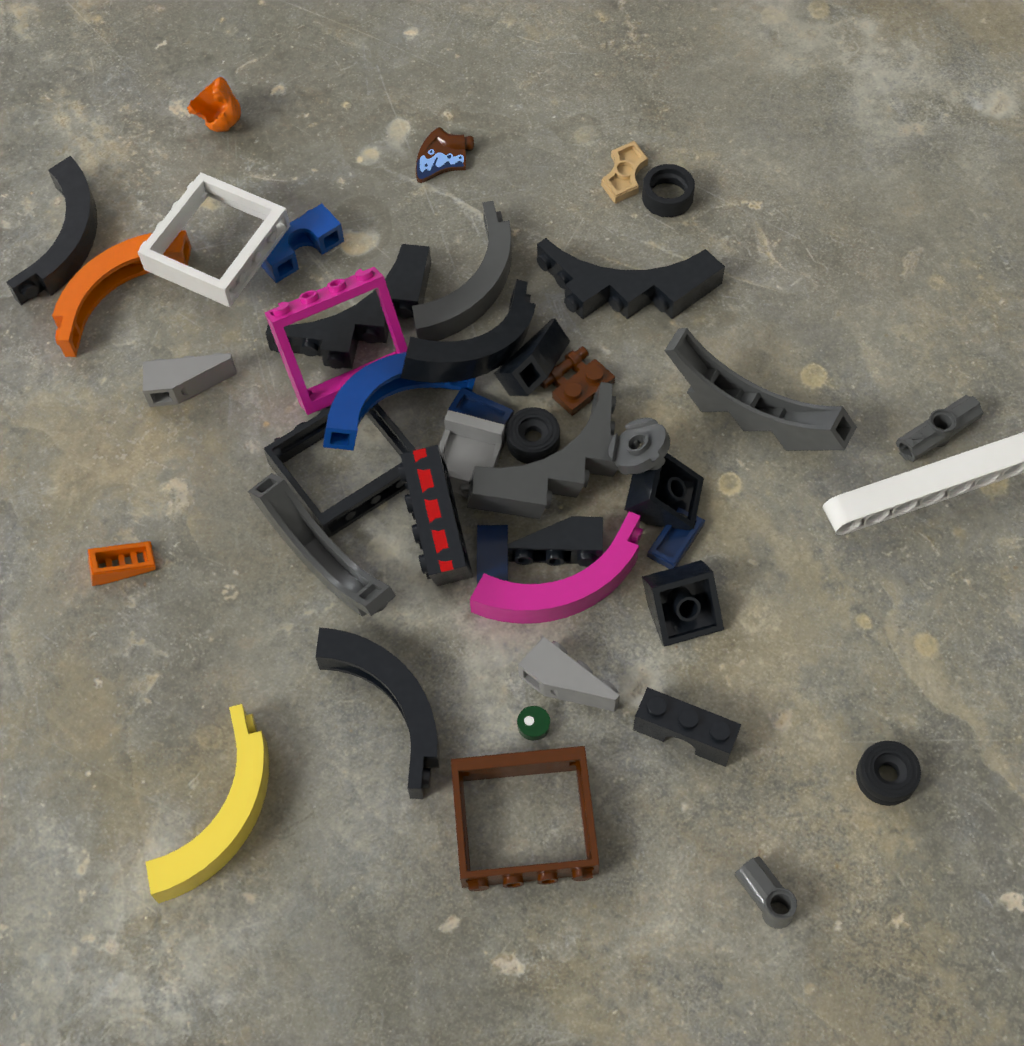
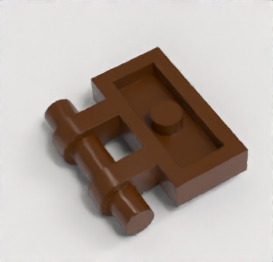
[540,346,615,416]

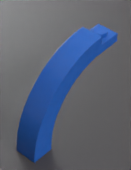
[323,352,476,451]

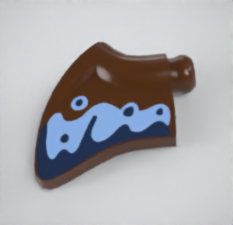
[416,127,474,183]

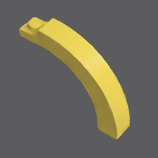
[145,704,269,903]

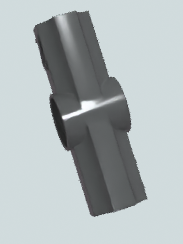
[896,395,984,462]

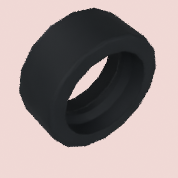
[642,164,695,218]

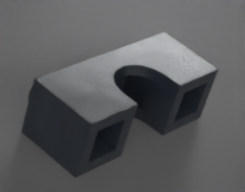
[633,687,741,767]

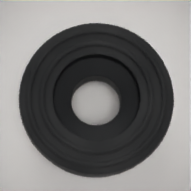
[506,407,560,464]
[856,741,921,806]

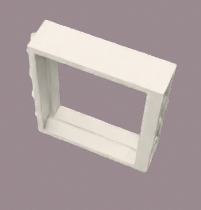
[138,172,290,307]

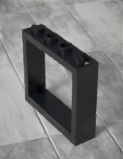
[263,403,416,538]

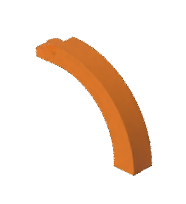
[52,230,191,357]

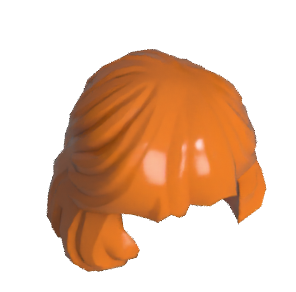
[187,77,241,132]

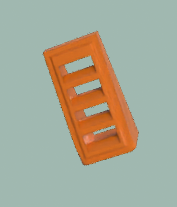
[88,541,156,586]

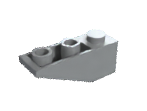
[143,353,236,407]
[518,637,620,712]

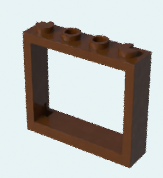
[451,746,600,891]

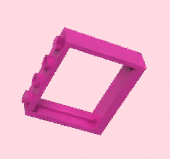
[264,267,407,415]

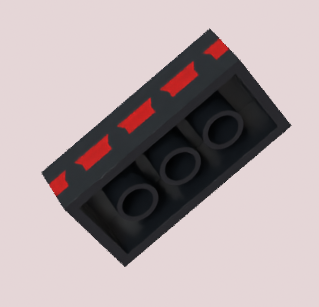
[398,445,473,586]

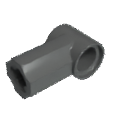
[735,856,797,929]

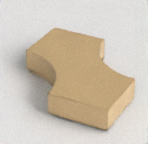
[601,141,648,204]

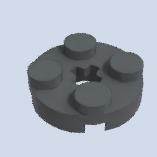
[609,418,670,475]

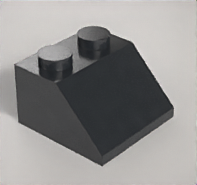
[624,453,704,531]
[642,560,724,647]

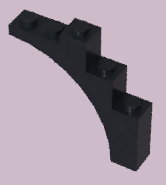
[536,238,725,319]
[266,244,431,369]

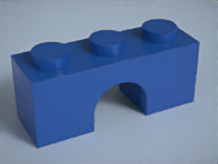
[261,204,344,283]

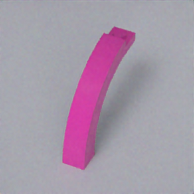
[470,511,643,624]

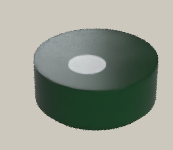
[517,706,550,741]

